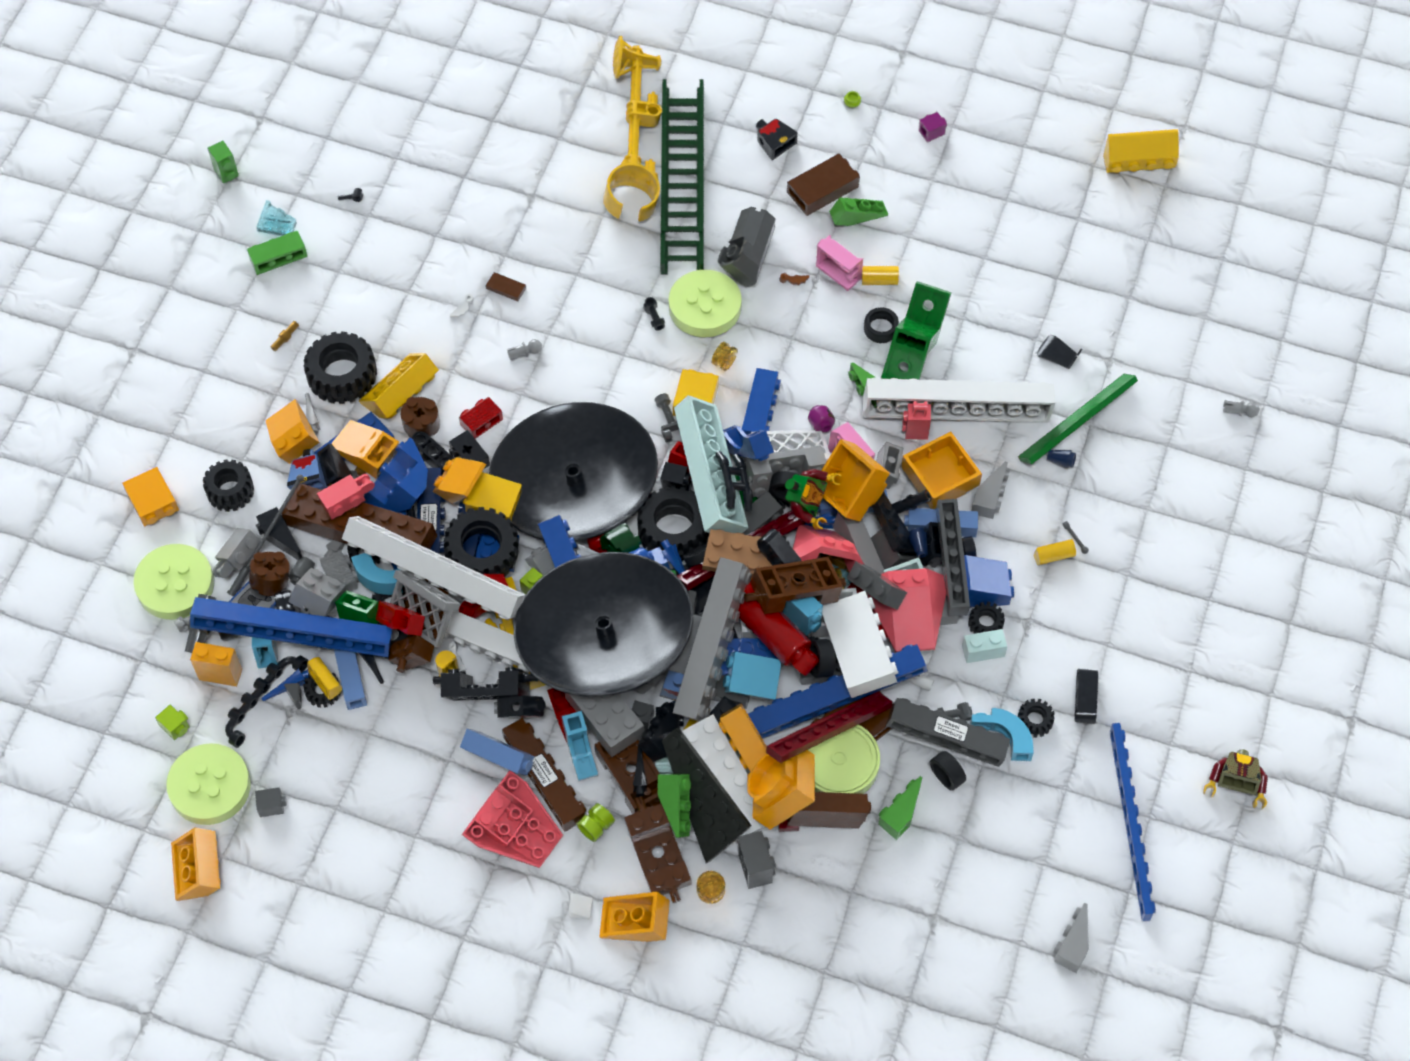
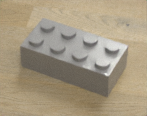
[565,693,644,757]

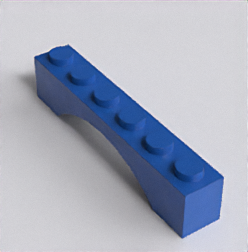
[723,425,774,461]

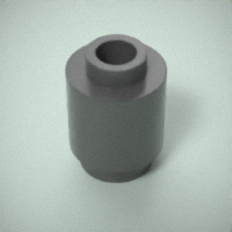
[289,557,315,585]

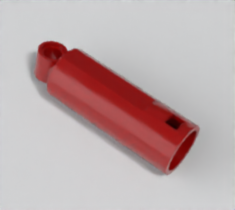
[738,580,819,676]

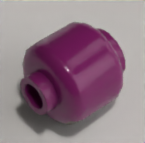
[808,405,835,433]

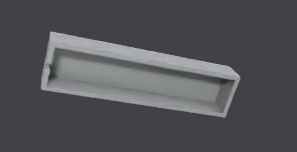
[673,557,752,722]

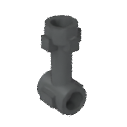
[934,702,973,721]

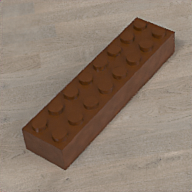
[281,483,437,550]

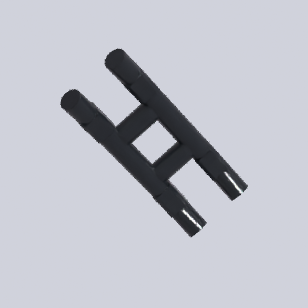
[715,451,753,512]

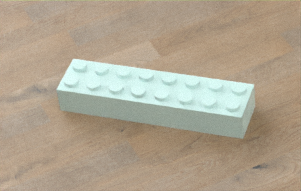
[674,395,748,533]

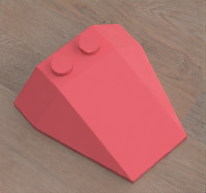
[793,524,865,572]
[867,568,946,652]

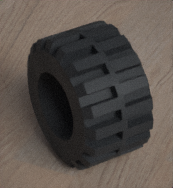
[203,459,254,512]

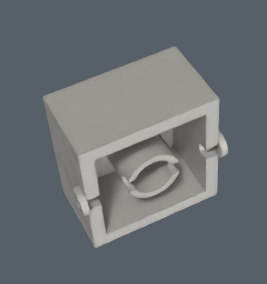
[288,567,345,616]

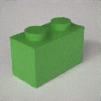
[208,140,239,184]

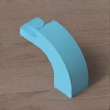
[351,553,404,595]
[970,708,1034,761]
[562,711,598,781]

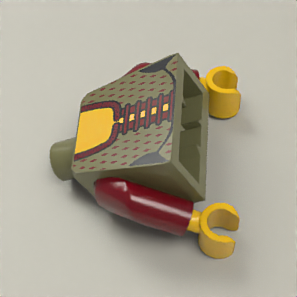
[1203,749,1268,809]

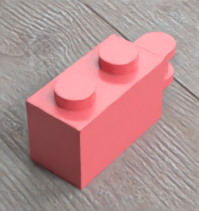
[902,401,931,440]
[317,474,375,519]

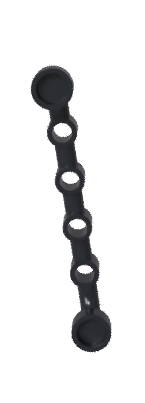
[225,655,309,748]

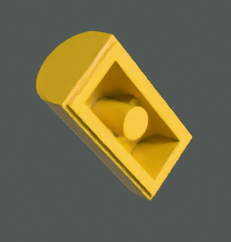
[862,266,899,285]
[1033,539,1076,565]
[435,650,459,676]
[307,657,342,700]

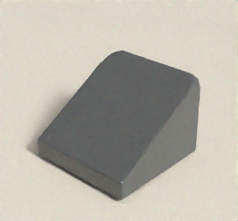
[284,683,302,710]

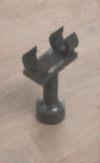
[654,393,679,443]

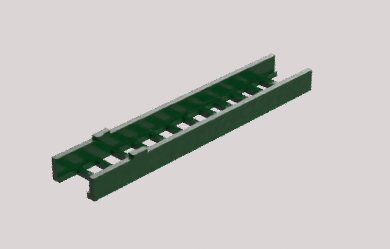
[660,79,704,275]

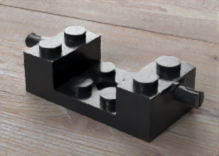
[433,667,538,701]

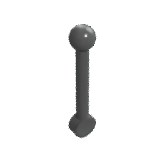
[1063,521,1089,554]

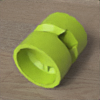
[576,803,615,842]

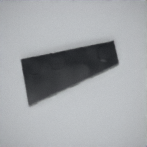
[872,491,916,556]

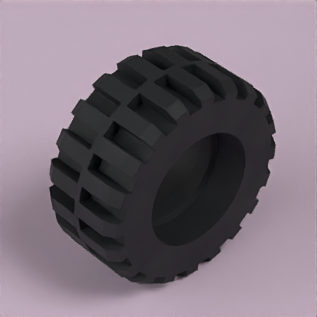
[303,331,377,404]
[637,486,709,562]
[444,507,518,577]

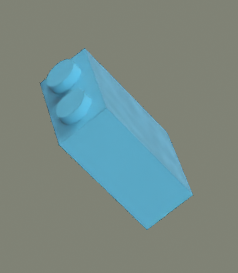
[782,579,823,635]
[723,652,781,700]

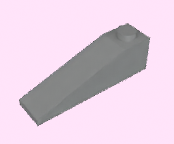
[833,511,884,574]

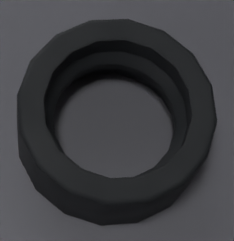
[864,307,899,343]
[769,471,799,502]
[810,639,836,678]
[930,751,966,791]

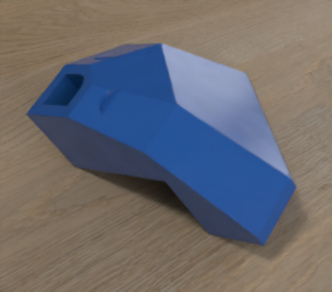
[364,438,428,512]

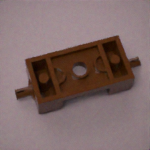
[744,557,846,614]
[388,579,449,673]
[594,740,661,814]
[624,796,692,903]

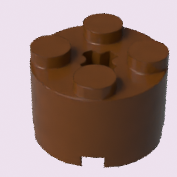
[400,397,440,438]
[249,552,290,596]

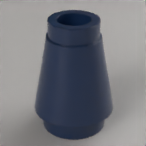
[1047,450,1076,468]
[908,528,928,558]

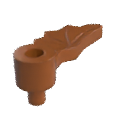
[779,273,810,285]

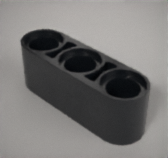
[412,431,454,475]
[757,529,802,582]
[1074,668,1098,724]

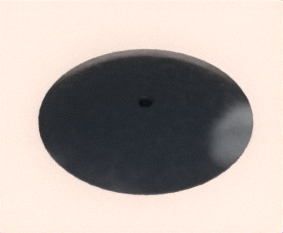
[489,402,658,541]
[514,552,693,697]

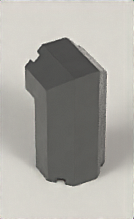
[717,207,776,287]

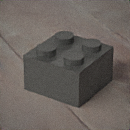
[737,831,776,889]

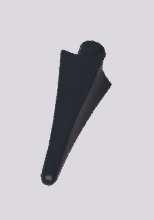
[359,653,384,684]
[633,746,647,797]

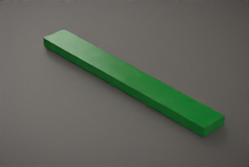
[1018,373,1138,464]

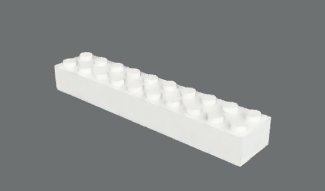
[863,378,1056,423]

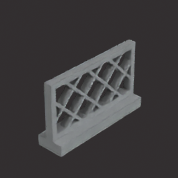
[390,570,460,647]

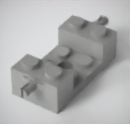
[737,446,827,497]

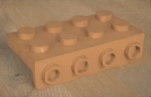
[702,529,772,578]

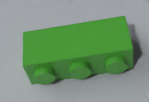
[247,230,308,275]

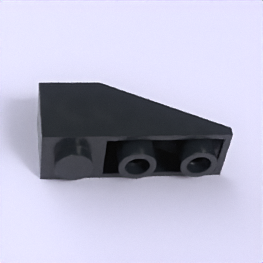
[638,699,677,762]

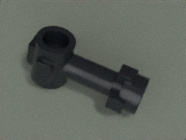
[643,297,665,331]

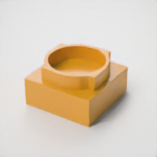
[901,431,982,509]
[821,439,890,522]
[747,750,815,830]

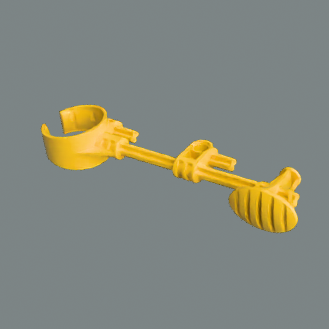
[603,35,662,222]

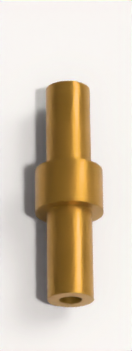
[270,321,299,351]

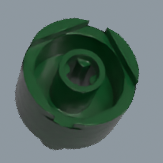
[600,523,642,553]

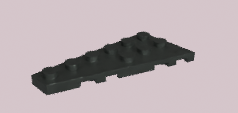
[662,728,752,863]

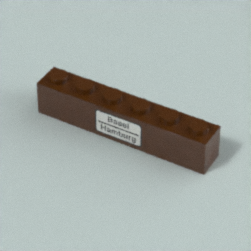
[501,718,587,832]

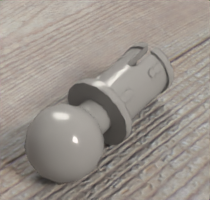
[507,339,542,360]
[1223,400,1260,417]

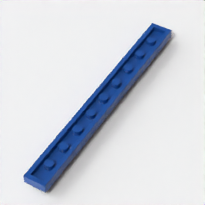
[1109,723,1156,922]

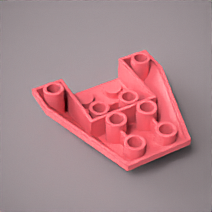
[462,771,563,868]

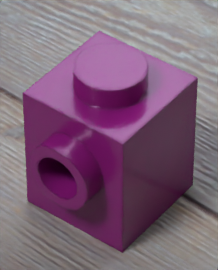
[918,112,947,143]

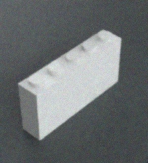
[822,591,898,698]

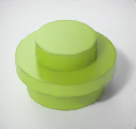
[844,91,861,108]

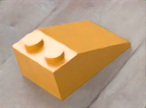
[266,399,320,464]
[433,457,486,504]
[599,892,670,942]

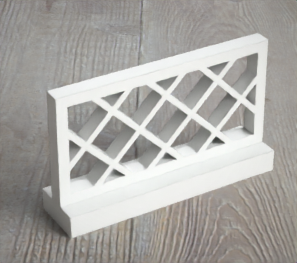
[751,430,831,461]

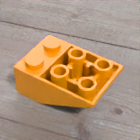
[332,420,399,479]

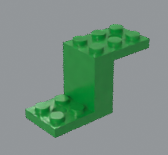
[881,281,952,380]

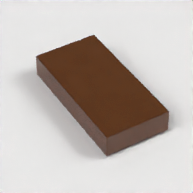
[486,272,526,301]

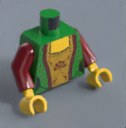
[785,469,842,530]

